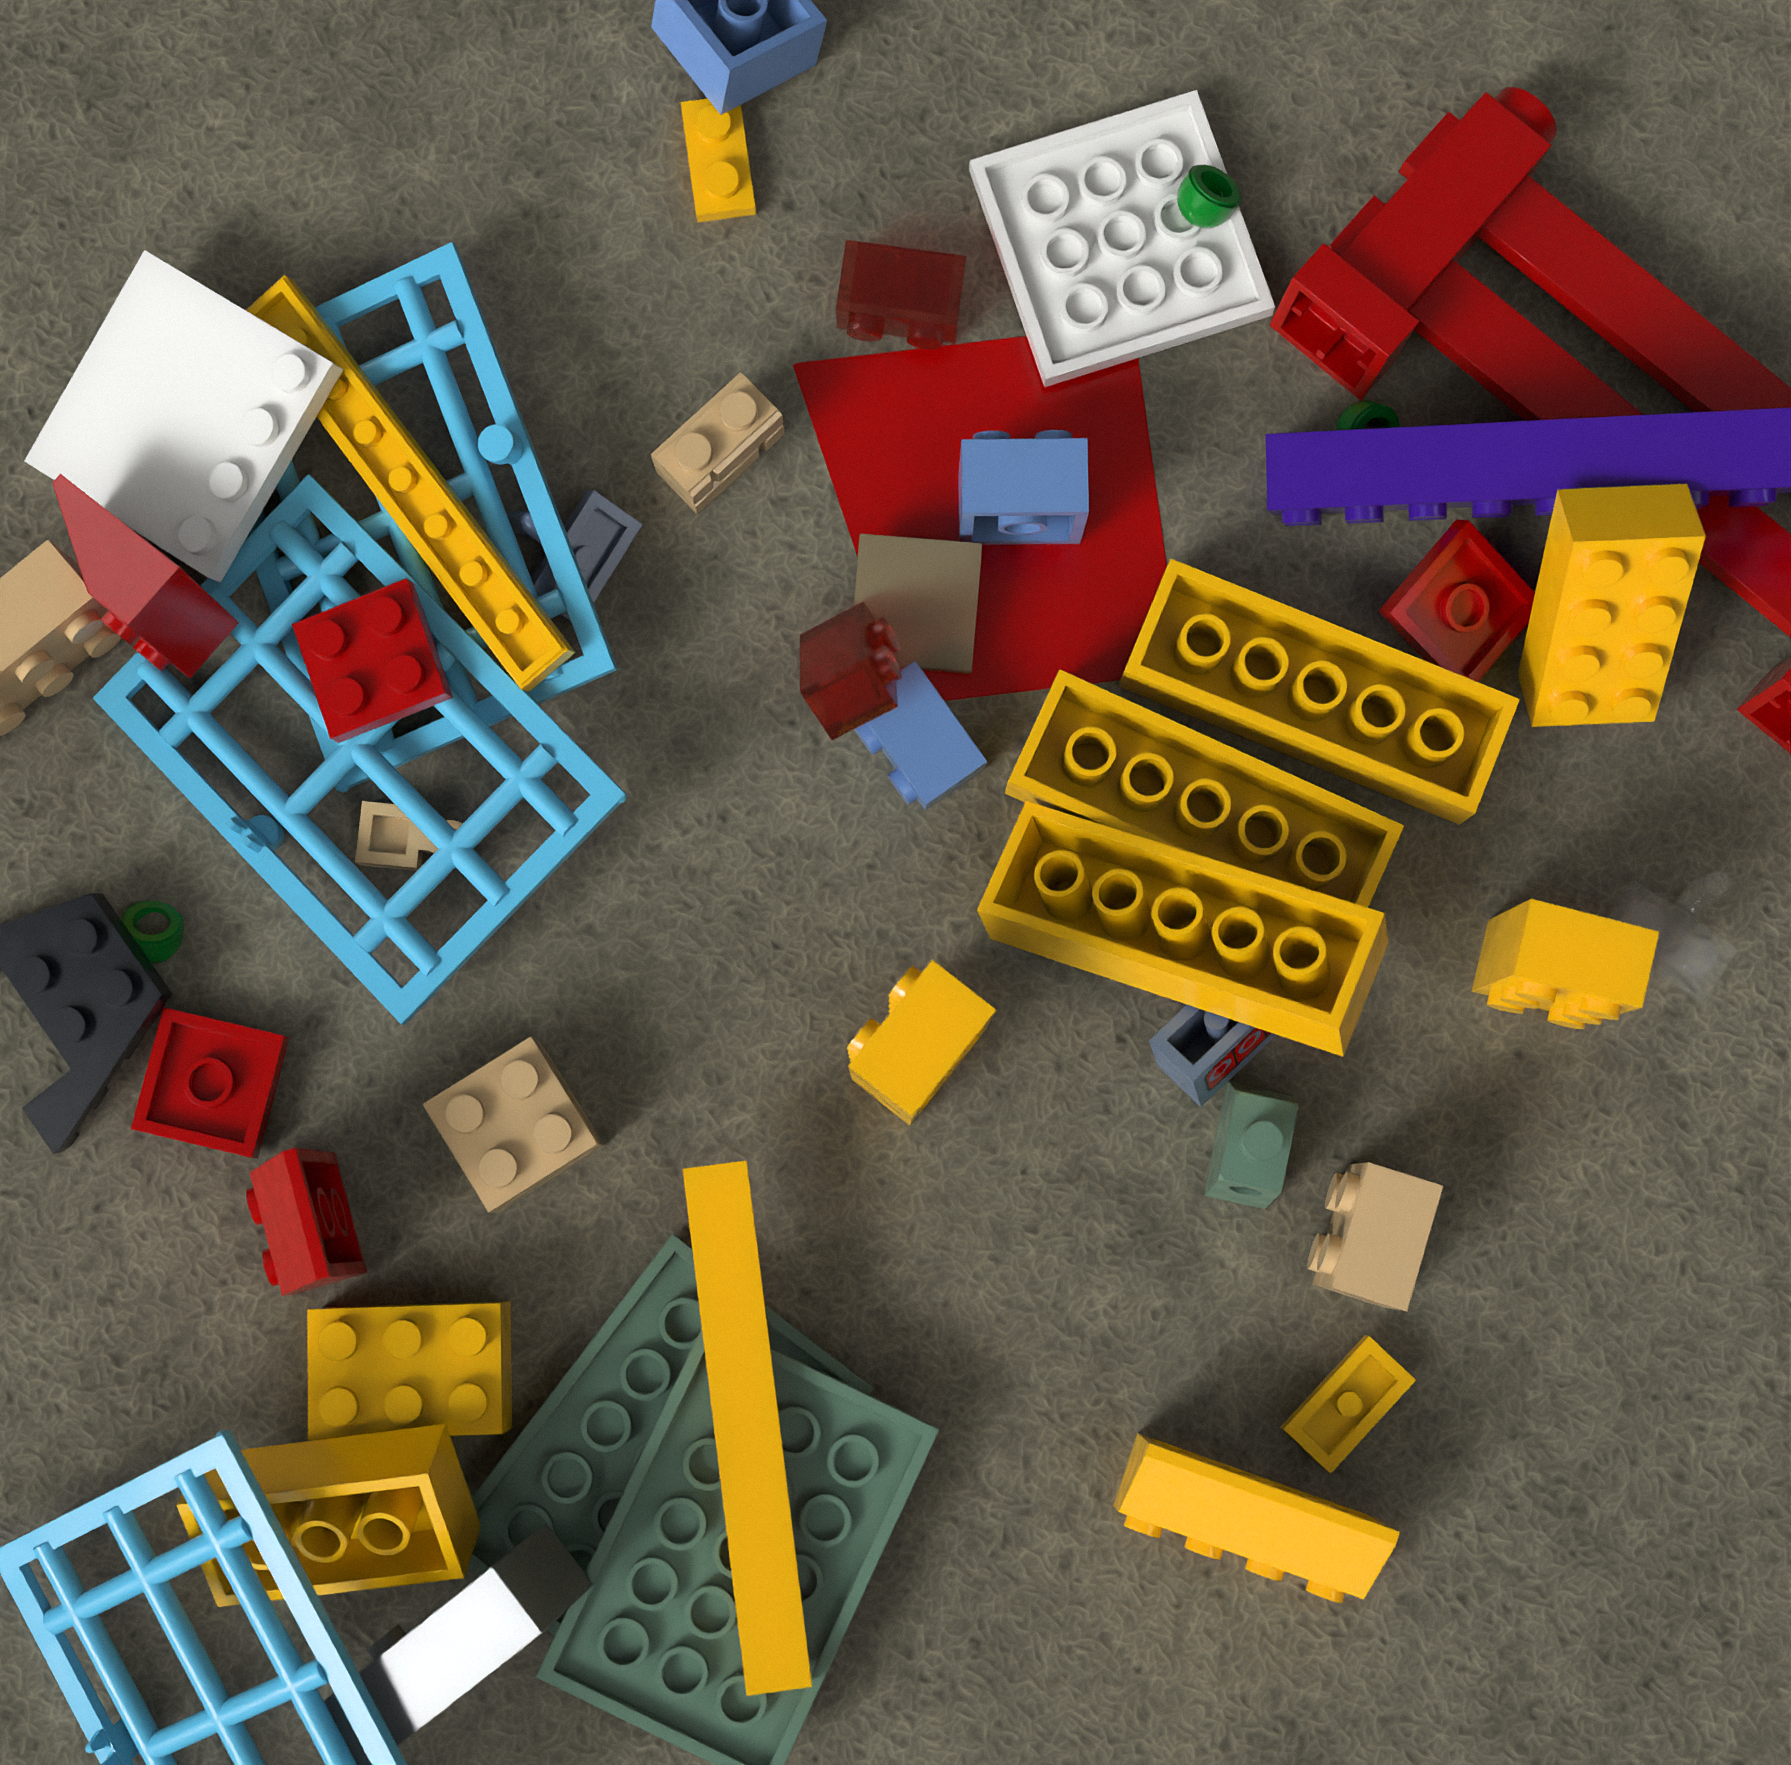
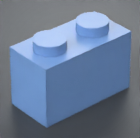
[852,661,987,811]

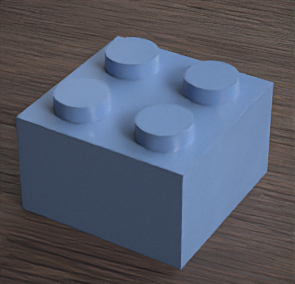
[651,0,827,115]
[958,430,1089,545]

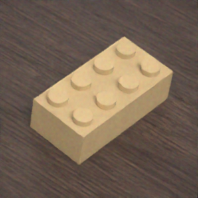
[0,539,121,736]

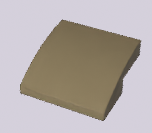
[850,534,982,674]

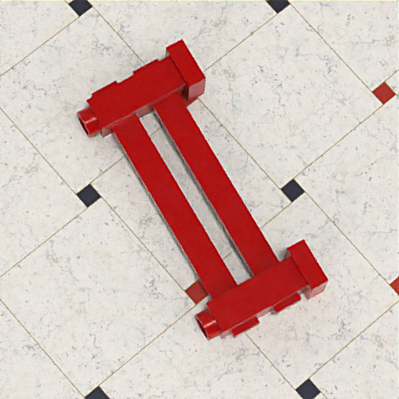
[1269,87,1791,754]

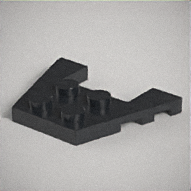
[0,893,172,1154]

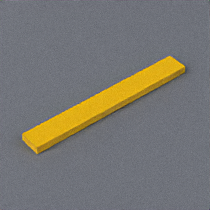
[246,275,576,692]
[683,1160,812,1696]

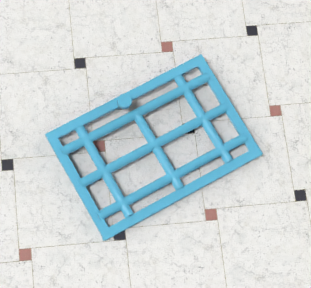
[247,242,619,793]
[93,474,629,1025]
[0,1430,407,1765]

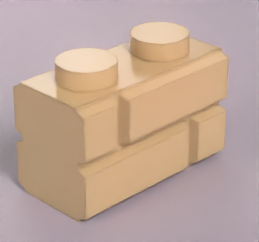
[651,372,785,515]

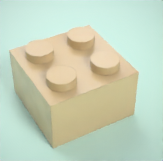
[422,1036,605,1213]
[1307,1162,1443,1311]

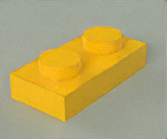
[680,98,756,223]
[1280,1335,1416,1474]

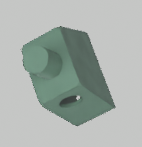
[1204,1080,1298,1209]

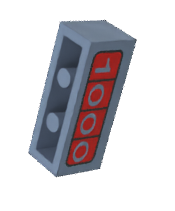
[1149,1005,1277,1107]

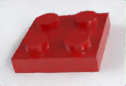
[1378,519,1535,682]
[292,578,453,743]
[131,1007,290,1159]

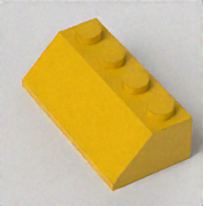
[1113,1433,1400,1604]

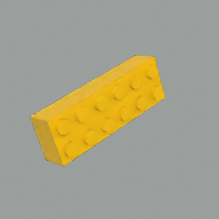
[1118,559,1520,825]
[1005,670,1404,908]
[977,801,1389,1057]

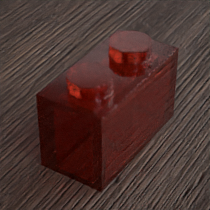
[836,240,966,350]
[800,601,902,740]

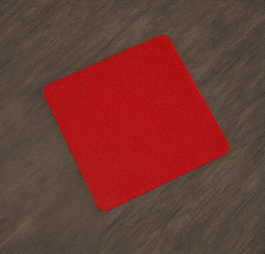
[790,336,1167,701]

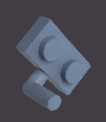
[507,490,643,626]

